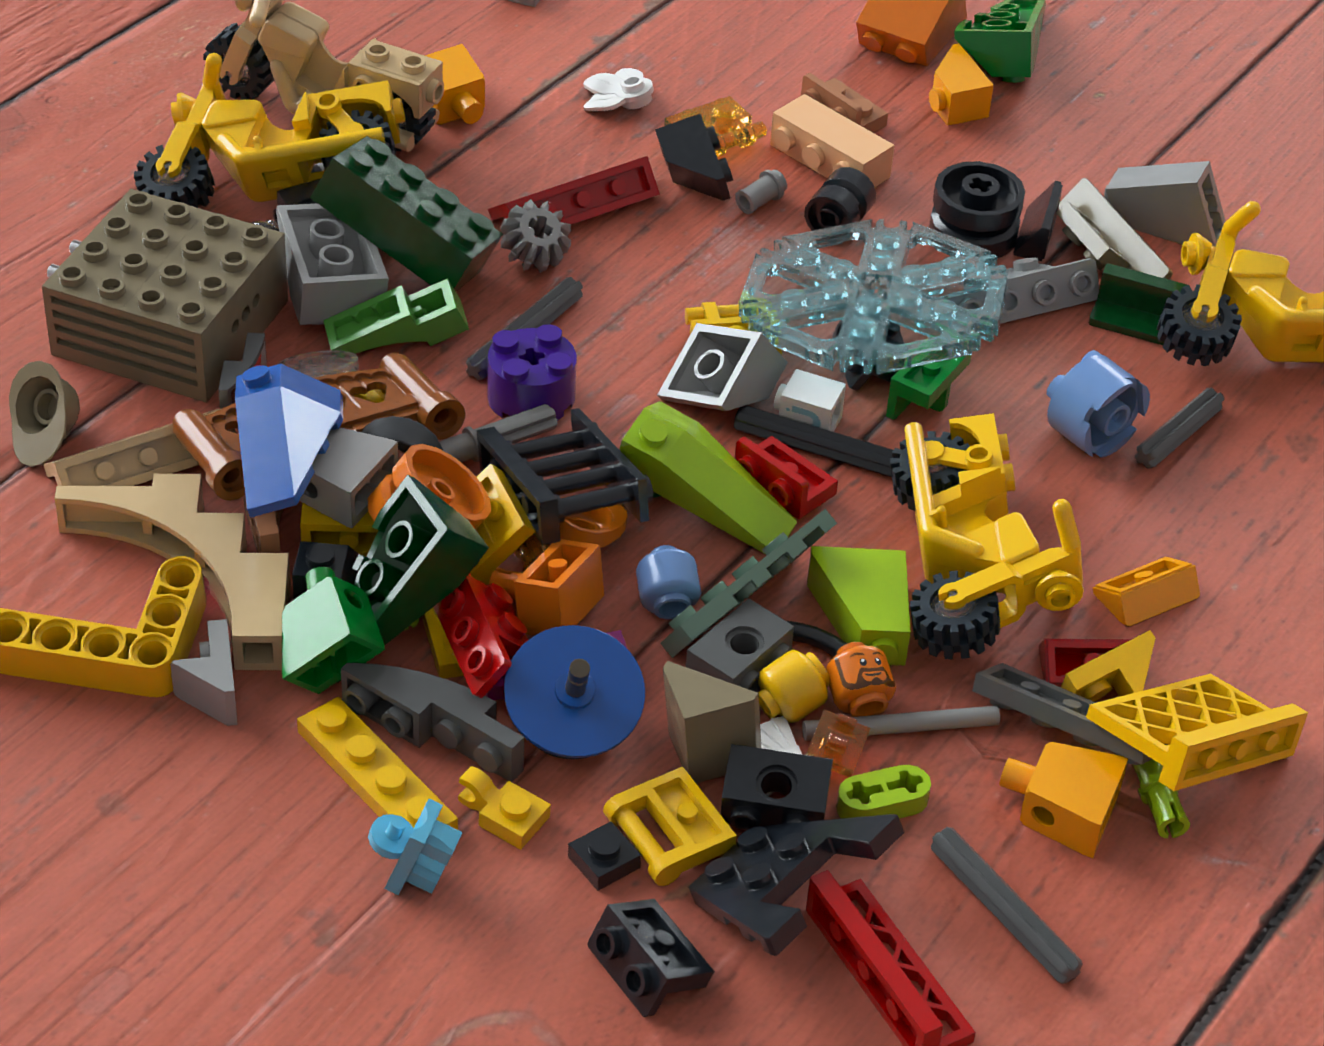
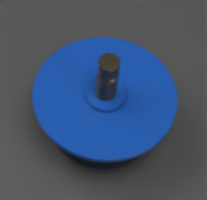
[504,625,645,760]

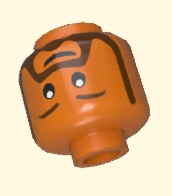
[826,642,896,717]

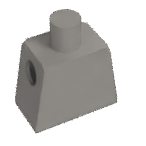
[299,427,398,528]

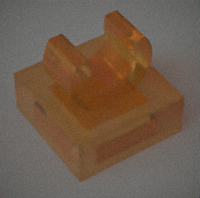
[806,709,871,777]

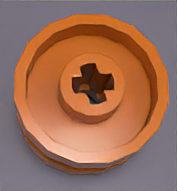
[367,444,491,530]

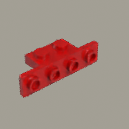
[434,573,528,698]

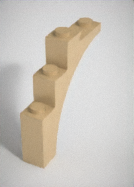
[54,474,291,670]

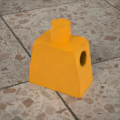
[425,44,485,125]
[999,742,1128,858]

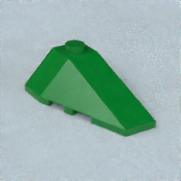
[954,0,1046,83]

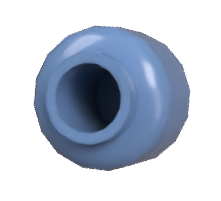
[636,545,701,619]

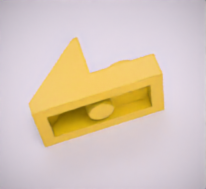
[1061,630,1156,701]

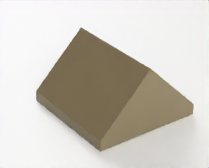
[663,661,762,783]

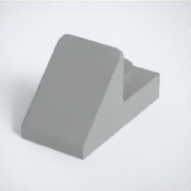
[171,619,238,726]

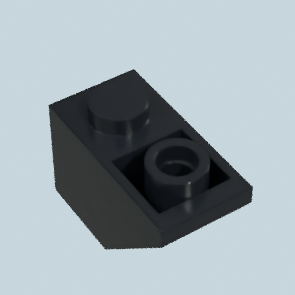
[655,113,733,201]

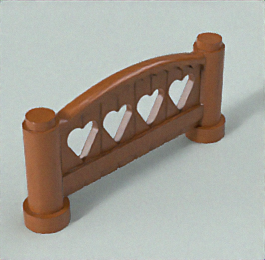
[173,353,466,501]

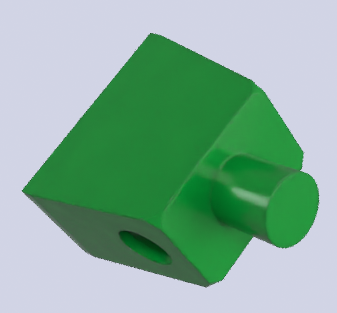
[282,567,385,694]

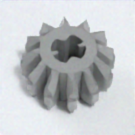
[500,199,571,273]

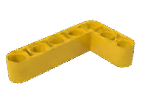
[0,556,207,697]

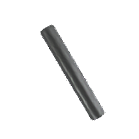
[466,277,583,380]
[931,827,1083,984]

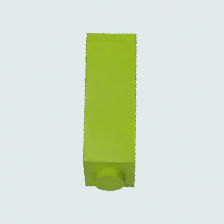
[807,546,911,666]

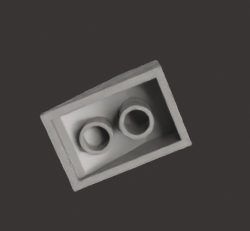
[276,203,389,325]

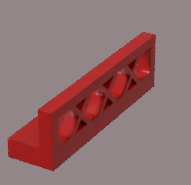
[488,156,660,237]
[806,870,976,1046]

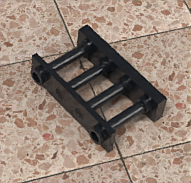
[477,408,653,545]

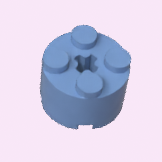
[1046,350,1150,457]

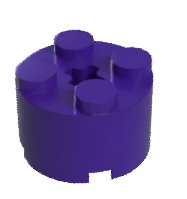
[487,324,577,421]

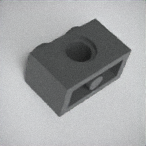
[686,598,794,692]

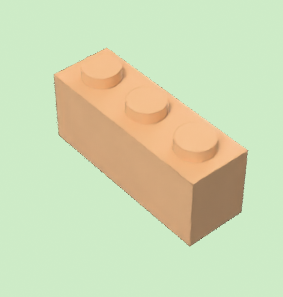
[770,94,895,188]

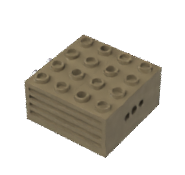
[42,189,288,403]

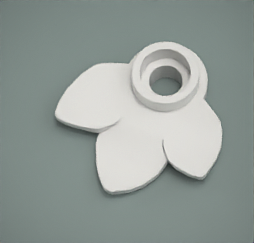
[583,68,654,111]

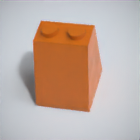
[856,0,967,66]

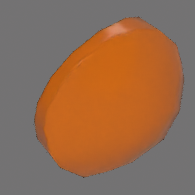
[559,495,628,548]

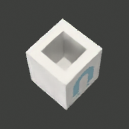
[774,369,846,432]

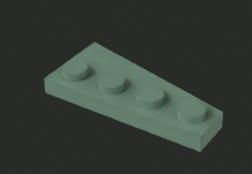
[660,509,837,658]

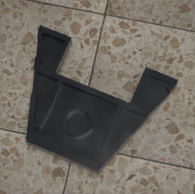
[688,814,905,956]

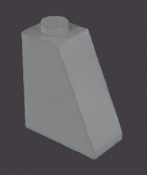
[1104,161,1225,247]

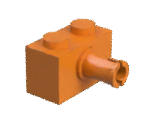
[489,539,604,636]

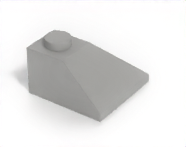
[657,323,788,411]

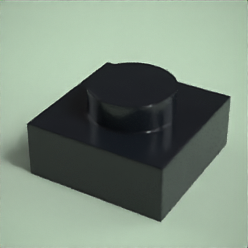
[568,822,641,891]

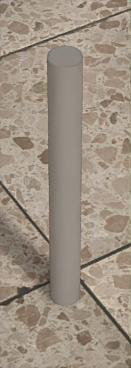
[802,706,1000,741]

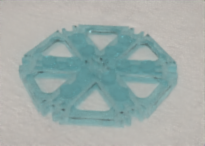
[739,219,1008,375]

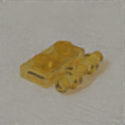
[664,96,767,157]

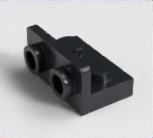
[587,899,715,1017]

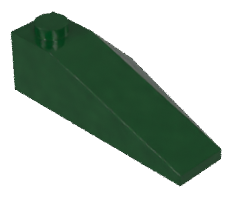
[336,475,489,683]

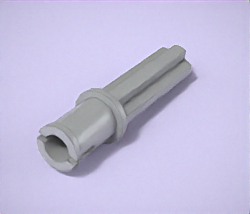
[439,404,558,462]

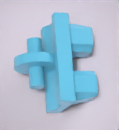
[368,799,462,895]

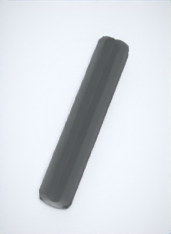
[1135,388,1224,468]

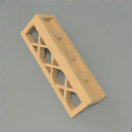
[43,408,236,486]

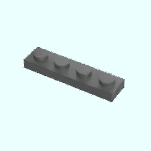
[972,663,1168,765]

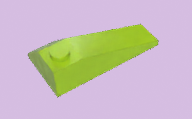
[619,401,797,554]

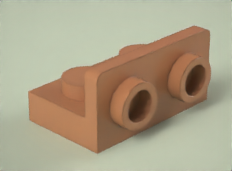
[801,73,888,133]

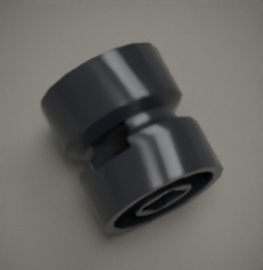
[804,167,876,242]

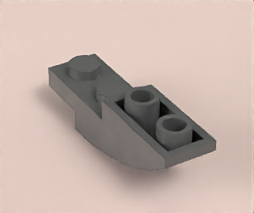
[341,663,524,782]

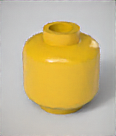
[758,650,830,723]

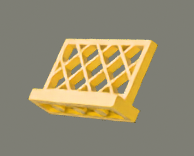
[1086,673,1308,791]

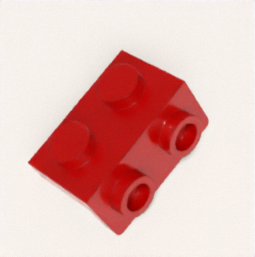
[735,436,838,519]

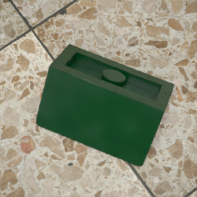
[1088,263,1187,345]

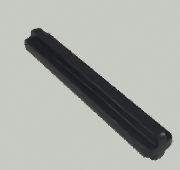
[734,405,893,477]

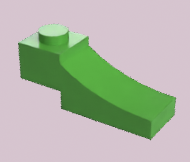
[323,278,469,360]

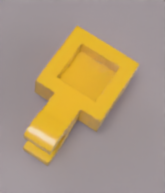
[458,766,551,850]

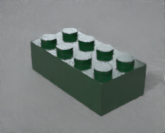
[310,136,503,291]

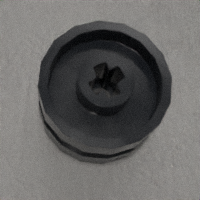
[929,161,1026,261]

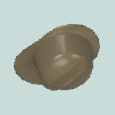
[9,361,80,467]

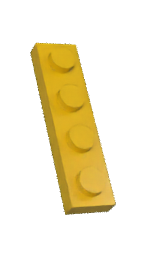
[297,696,458,830]

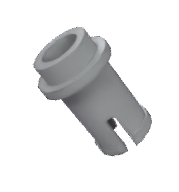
[735,170,787,214]

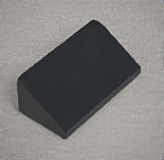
[1013,181,1063,261]

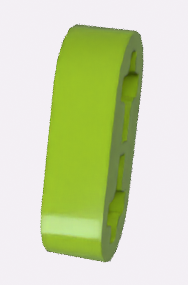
[836,765,931,819]

